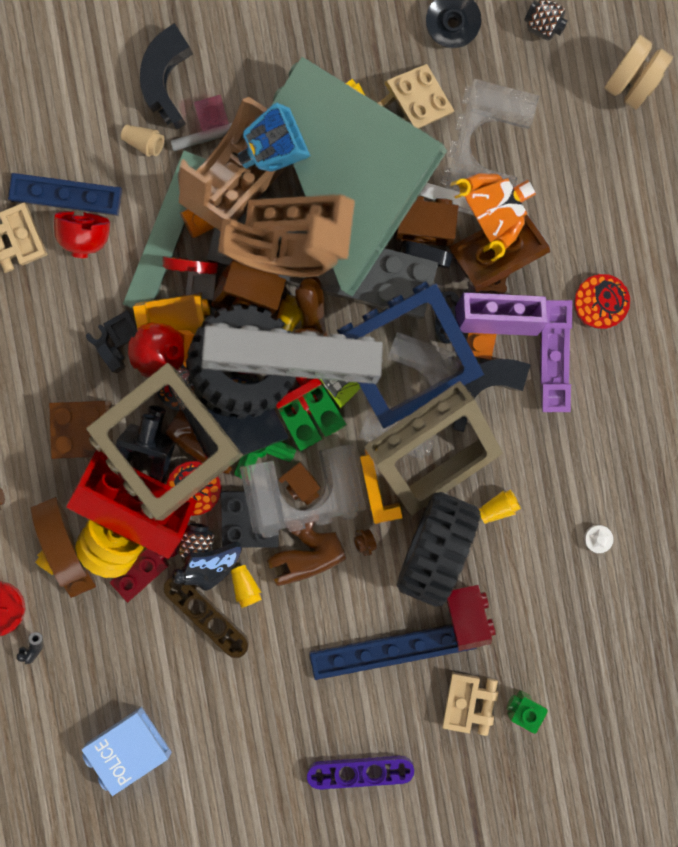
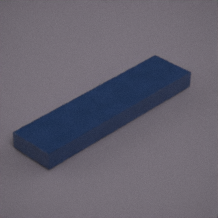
[8,173,122,216]

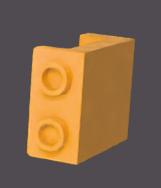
[133,292,210,334]
[360,449,402,524]

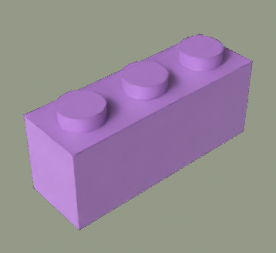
[455,293,548,336]

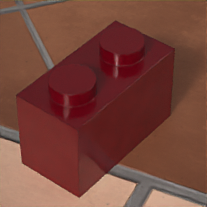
[447,585,496,651]

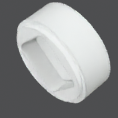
[584,525,613,553]

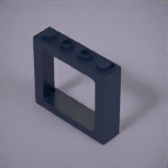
[336,281,484,429]

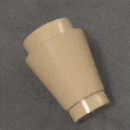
[121,124,164,157]

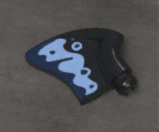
[172,542,242,591]

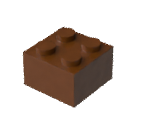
[396,196,459,247]
[210,259,286,317]
[49,401,113,459]

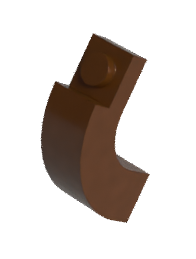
[30,497,96,598]

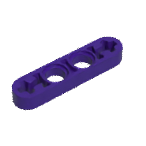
[307,756,414,790]

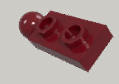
[109,548,177,603]

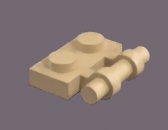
[0,203,48,273]
[442,672,499,736]

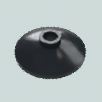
[426,0,482,49]

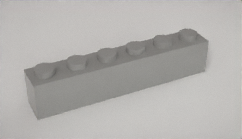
[202,323,383,384]

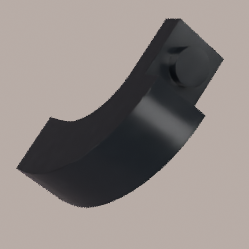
[140,23,193,130]
[451,359,531,432]

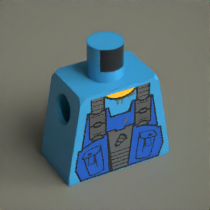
[238,103,310,172]

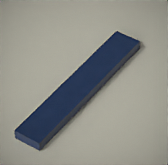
[309,624,477,680]

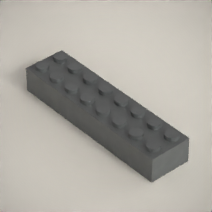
[207,212,438,319]

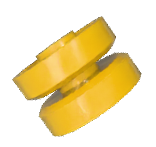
[75,519,144,578]

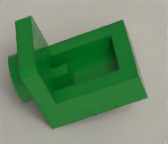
[506,690,548,734]

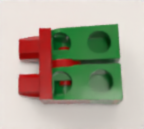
[276,377,347,451]

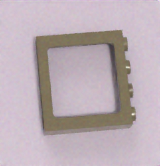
[86,363,243,520]
[364,381,503,516]

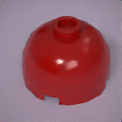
[54,211,110,258]
[128,322,185,378]

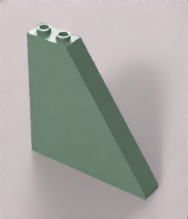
[271,57,447,296]

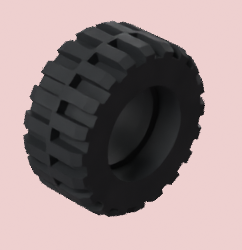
[186,304,296,419]
[397,492,481,607]

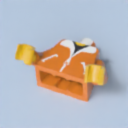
[450,173,536,261]

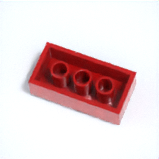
[66,449,197,559]

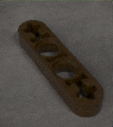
[164,576,249,658]

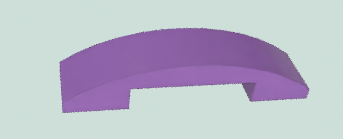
[540,300,572,412]

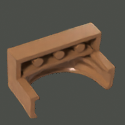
[178,97,289,231]
[218,194,355,277]

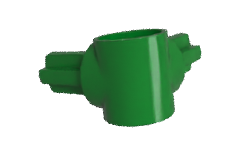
[234,442,296,480]

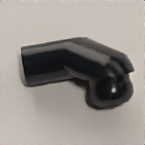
[16,632,44,664]

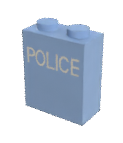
[82,707,172,796]

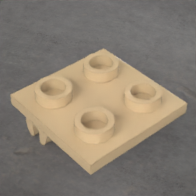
[378,64,455,129]

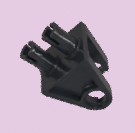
[116,405,176,483]

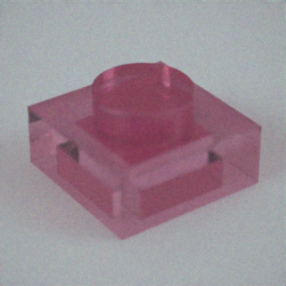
[194,95,229,131]

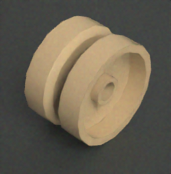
[604,34,673,110]

